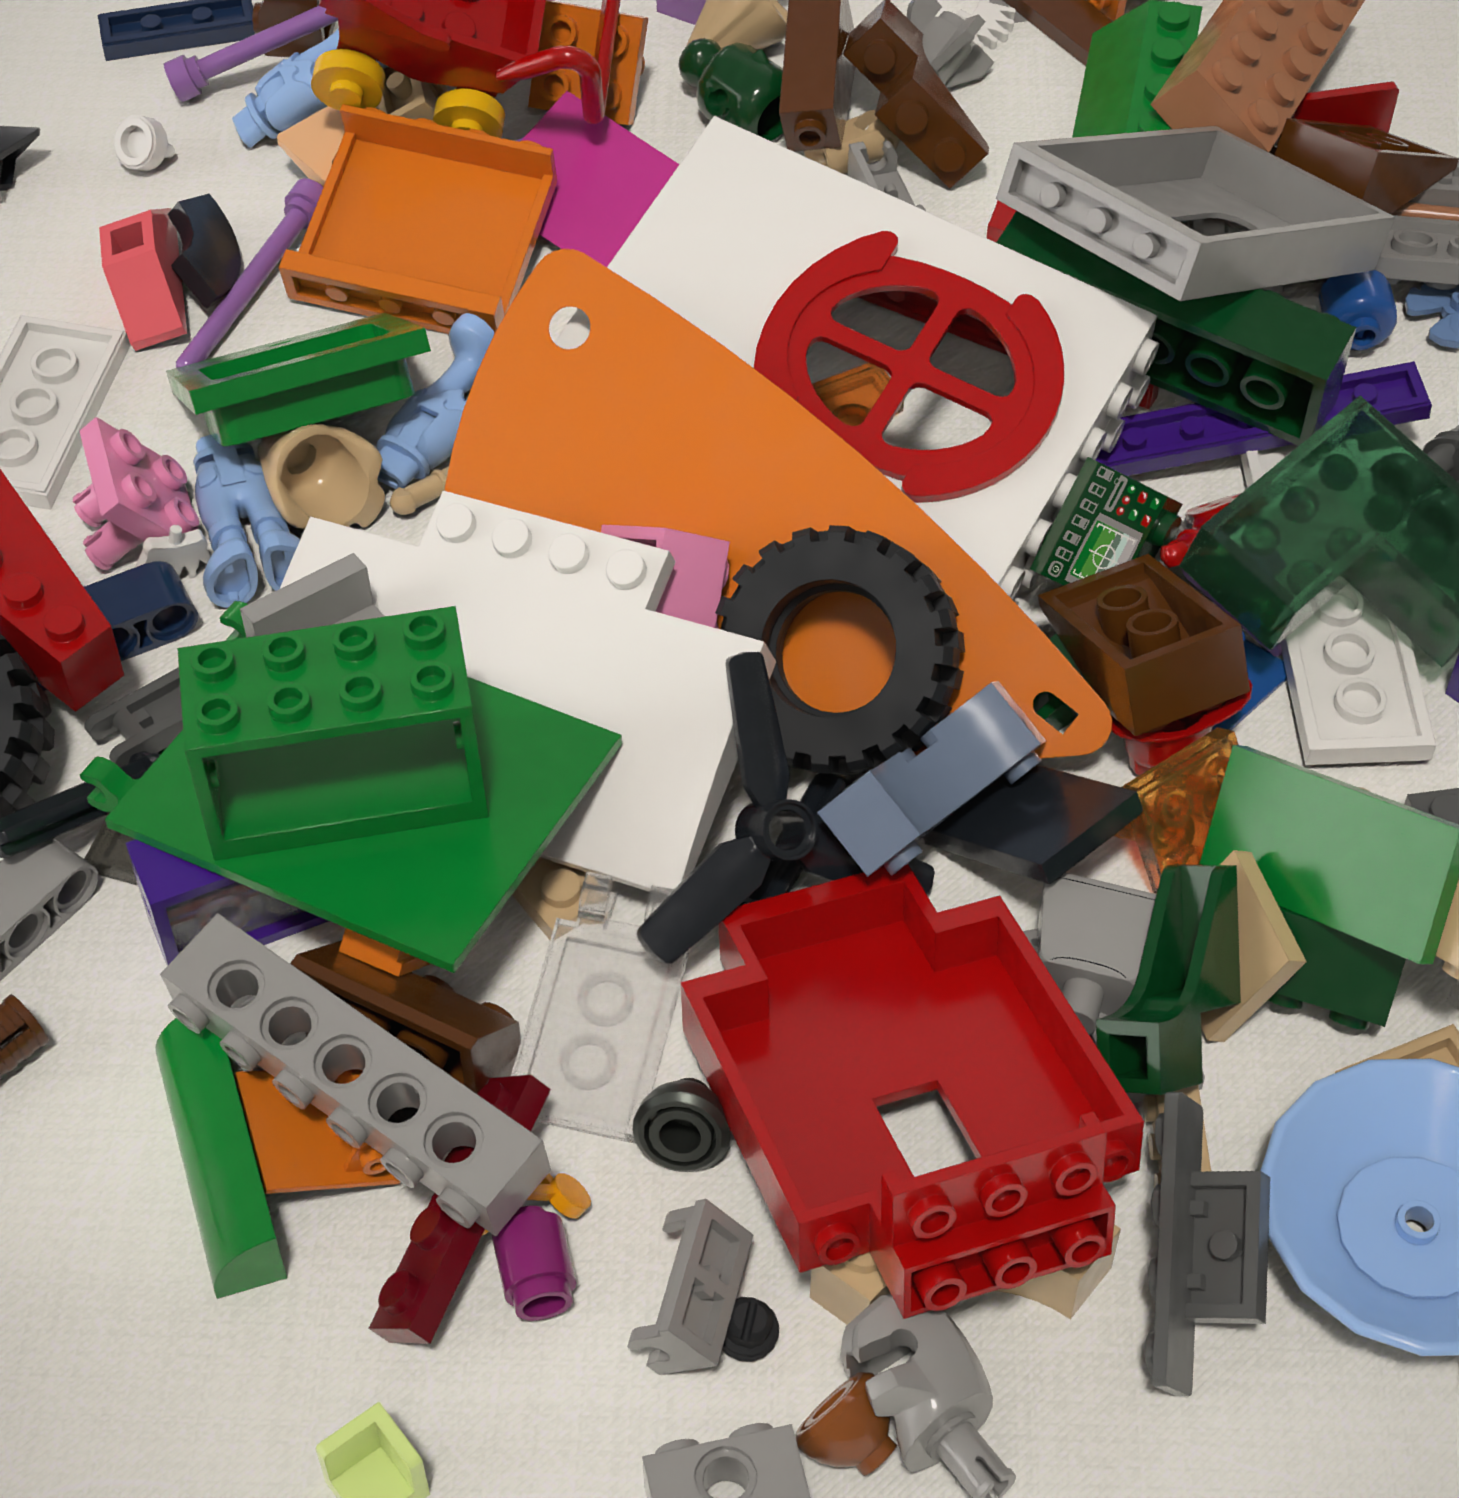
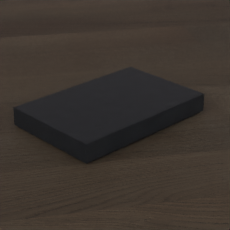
[922,765,1144,884]

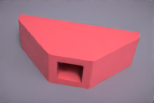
[99,208,187,351]

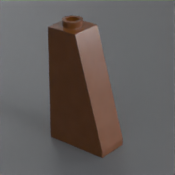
[779,0,856,152]

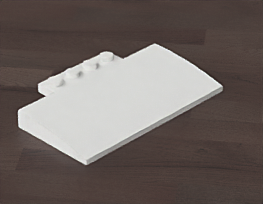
[280,491,776,897]

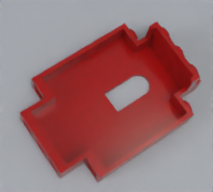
[680,864,1144,1319]

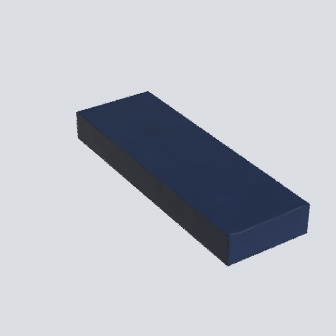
[97,0,255,61]

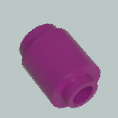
[492,1206,576,1321]

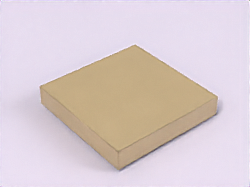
[1201,850,1307,1042]

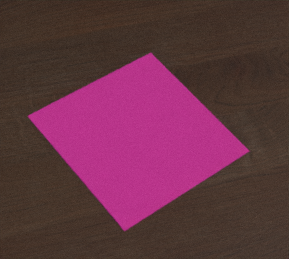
[521,91,680,267]

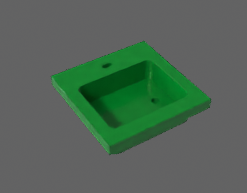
[166,313,431,446]

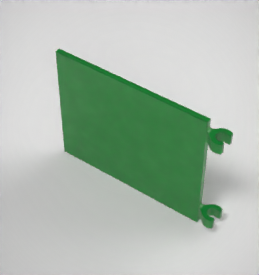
[80,601,622,973]

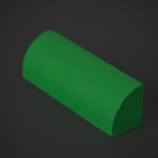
[155,1018,287,1299]

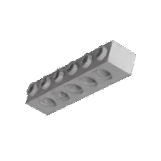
[160,913,551,1236]

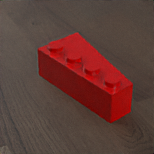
[0,469,124,712]

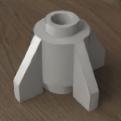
[906,0,994,88]

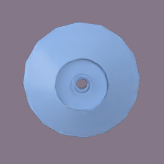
[1260,1058,1459,1356]

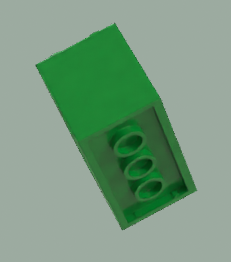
[177,606,489,861]

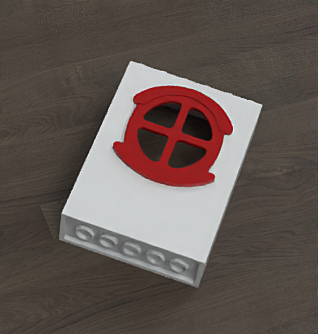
[554,116,1159,605]

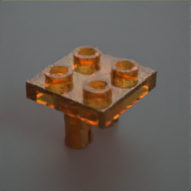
[1114,727,1239,894]

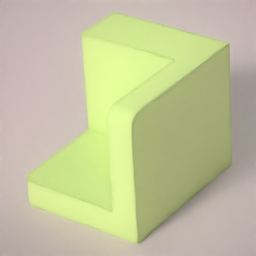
[315,1402,430,1498]

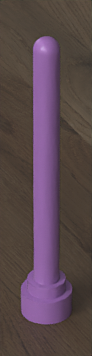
[164,6,338,102]
[176,178,323,368]

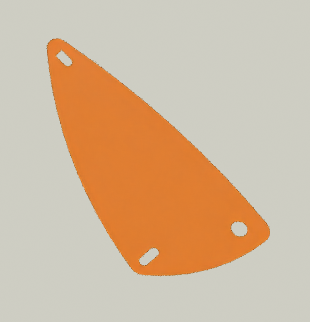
[444,249,1112,759]

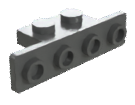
[1145,1092,1270,1396]

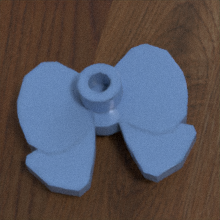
[1404,284,1459,349]

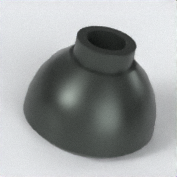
[632,1078,730,1172]

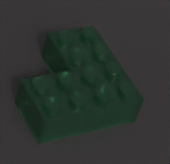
[1179,395,1459,667]

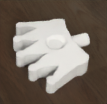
[957,0,1016,49]
[135,525,211,578]

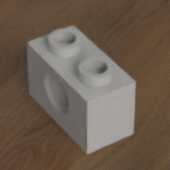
[642,1423,811,1498]

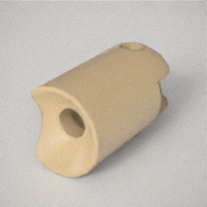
[804,109,900,174]

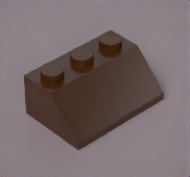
[290,940,523,1094]

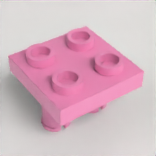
[73,417,199,570]

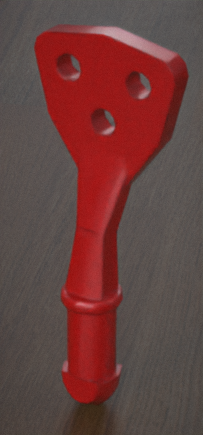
[1160,489,1261,568]

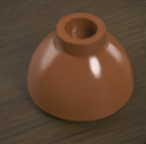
[796,1372,897,1476]

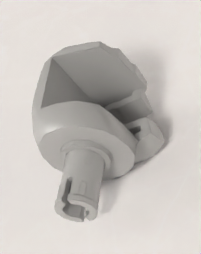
[840,1294,1016,1498]

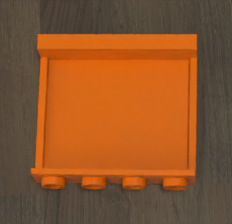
[279,104,557,334]

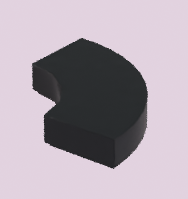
[168,193,241,309]

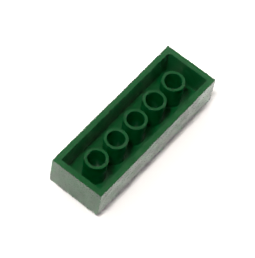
[996,211,1356,450]

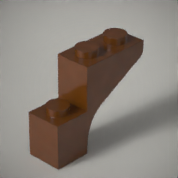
[843,0,989,189]

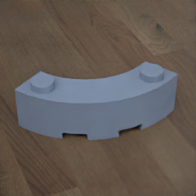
[817,681,1046,877]

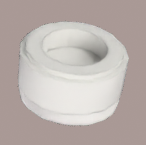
[114,115,175,171]

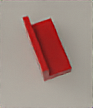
[1280,81,1399,137]

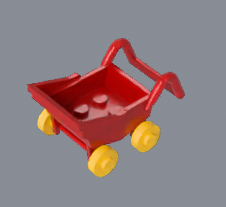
[311,0,621,138]

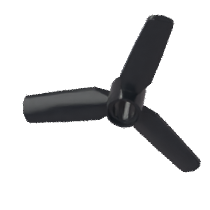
[636,652,935,964]

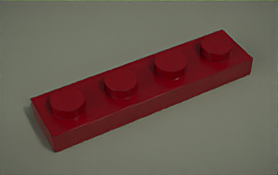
[368,1074,551,1344]

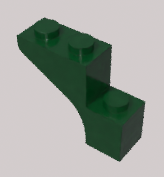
[1096,864,1241,1095]

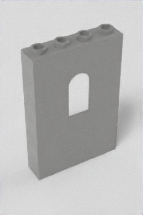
[996,126,1395,301]

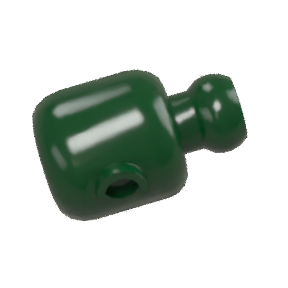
[678,38,784,142]

